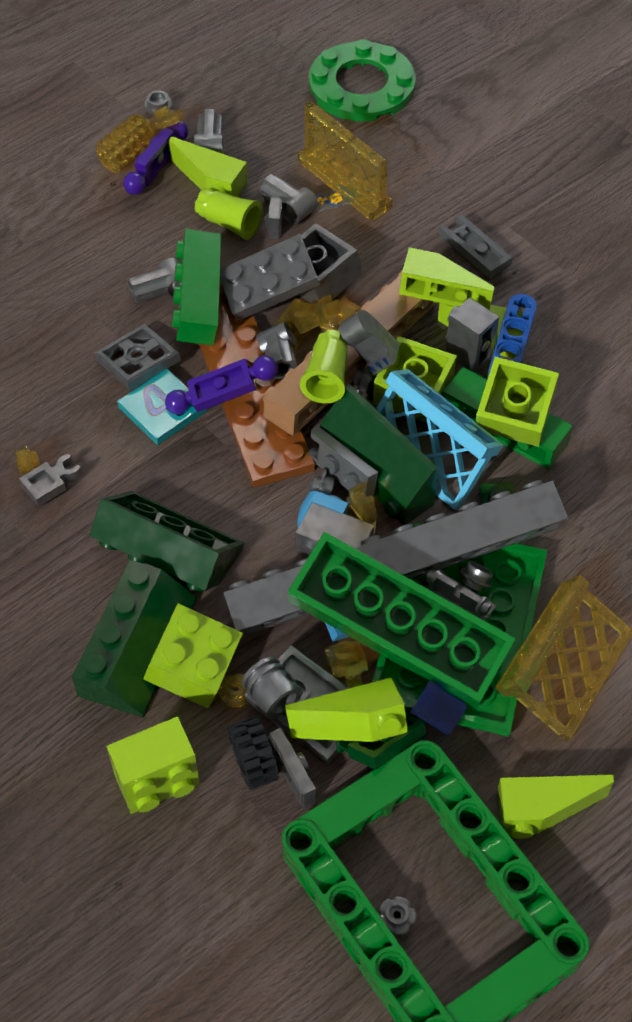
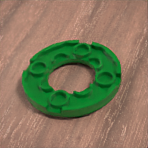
[309,39,415,121]

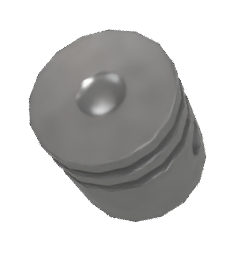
[242,656,302,718]

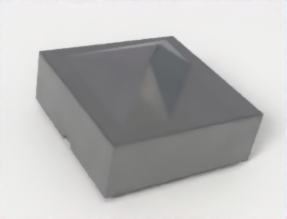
[264,197,282,239]

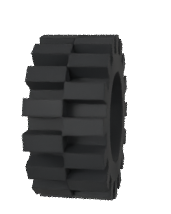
[228,716,279,790]

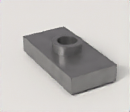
[269,727,316,809]

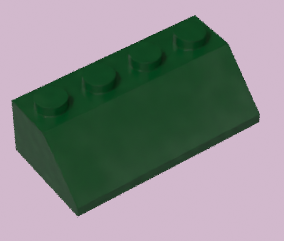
[320,385,438,526]
[89,491,245,592]
[72,560,197,718]

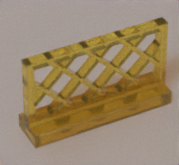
[297,101,393,221]
[495,575,632,741]

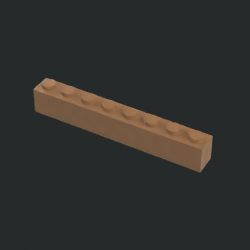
[263,270,438,436]

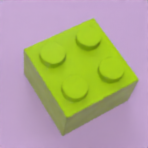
[373,336,457,423]
[476,356,559,447]
[143,604,243,708]
[107,716,200,814]

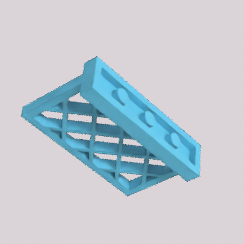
[376,369,504,511]

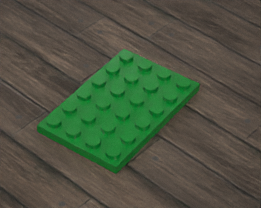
[372,522,547,737]

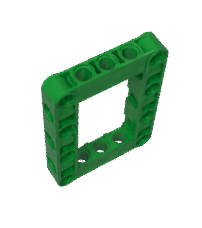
[282,741,589,1022]

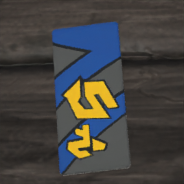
[316,185,363,211]

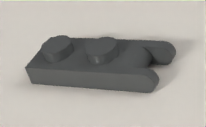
[437,215,513,279]
[309,428,378,502]

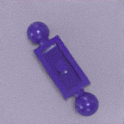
[123,120,188,195]
[165,355,278,414]

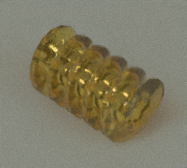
[96,114,155,174]

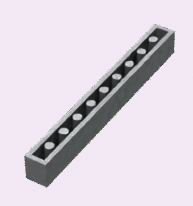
[223,480,568,637]

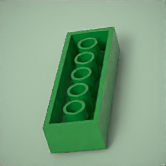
[287,532,516,709]

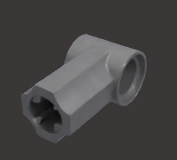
[194,109,223,154]
[260,174,318,225]
[127,258,180,303]
[256,321,297,379]

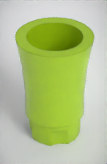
[195,189,263,240]
[299,330,348,404]

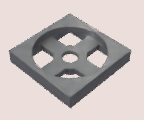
[94,324,181,391]

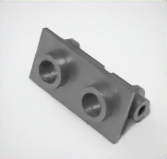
[424,568,496,621]

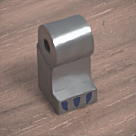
[339,310,400,376]

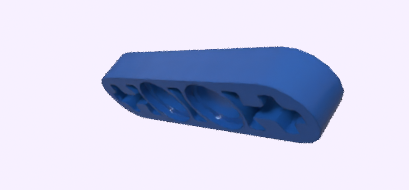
[487,294,536,379]

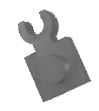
[19,454,82,507]

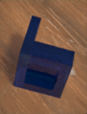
[411,681,467,737]

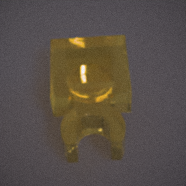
[283,295,341,335]
[346,483,378,534]

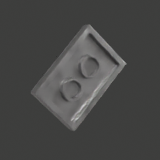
[220,234,321,321]
[244,646,349,764]

